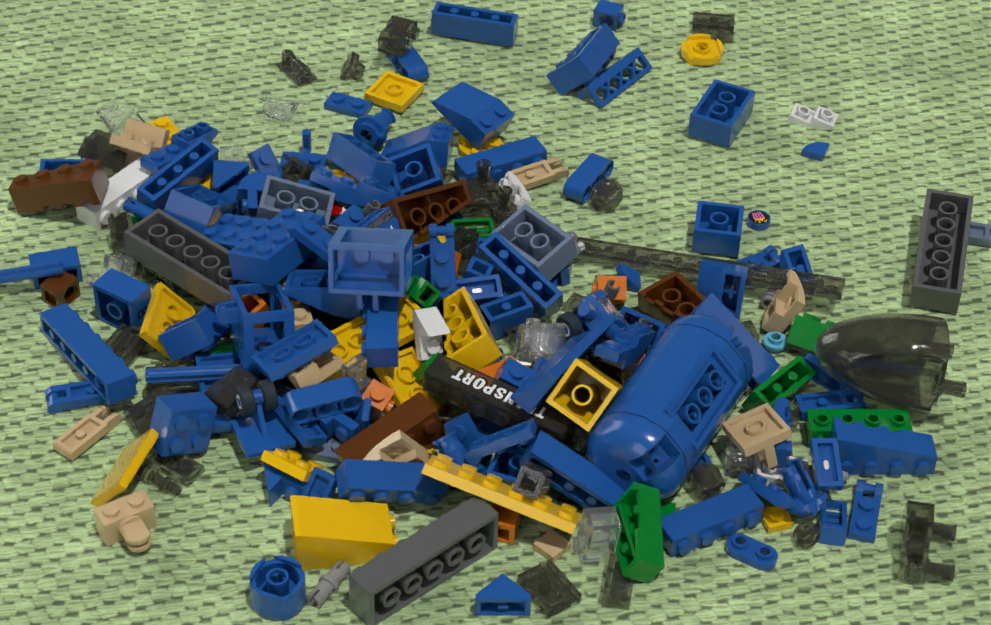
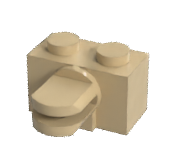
[93,489,157,552]

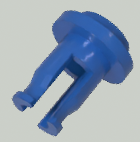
[353,108,396,149]
[433,430,487,489]
[777,458,828,518]

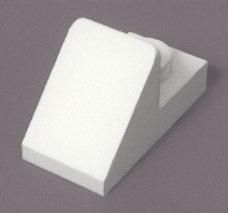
[412,307,450,361]

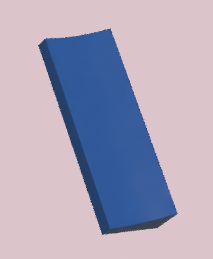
[509,314,615,414]

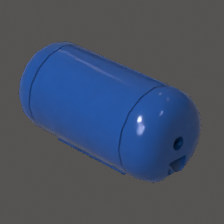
[586,314,754,502]

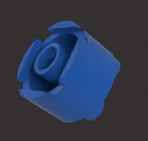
[249,555,306,621]

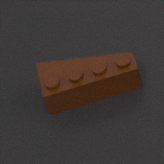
[8,159,109,214]
[380,180,472,239]
[638,271,705,325]
[335,392,446,464]

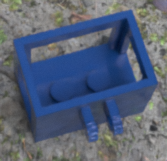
[328,226,414,311]
[215,282,295,371]

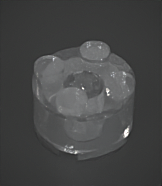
[513,318,566,363]

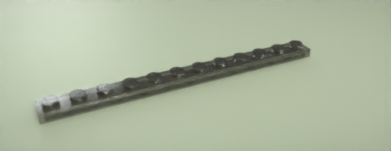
[575,237,846,300]

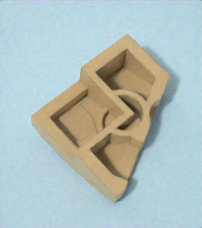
[762,269,806,333]
[287,352,345,389]
[363,430,429,463]

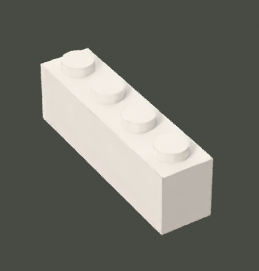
[76,157,155,230]

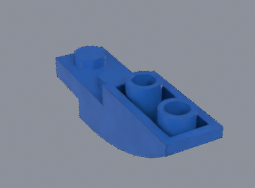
[140,122,218,173]
[309,166,405,207]
[594,322,656,369]

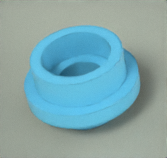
[763,332,788,353]

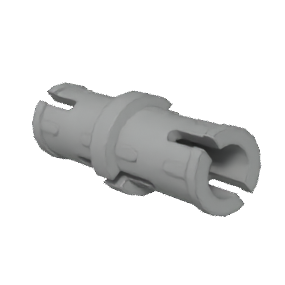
[306,560,351,609]

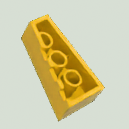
[443,286,502,382]

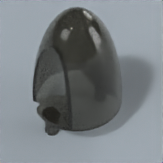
[815,313,967,415]

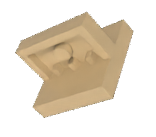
[109,118,170,165]
[722,403,792,469]

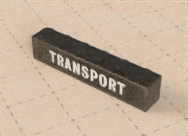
[422,353,575,445]

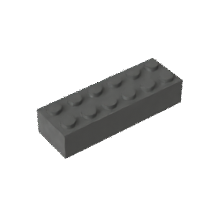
[909,188,974,314]
[124,208,262,309]
[349,495,499,625]

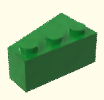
[604,482,665,583]

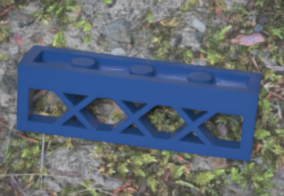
[575,47,652,109]

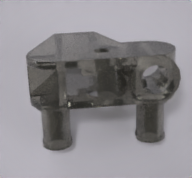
[457,159,517,229]
[897,500,957,585]

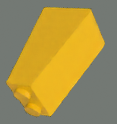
[546,358,622,432]
[290,495,399,571]

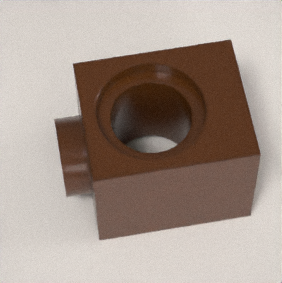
[40,271,80,307]

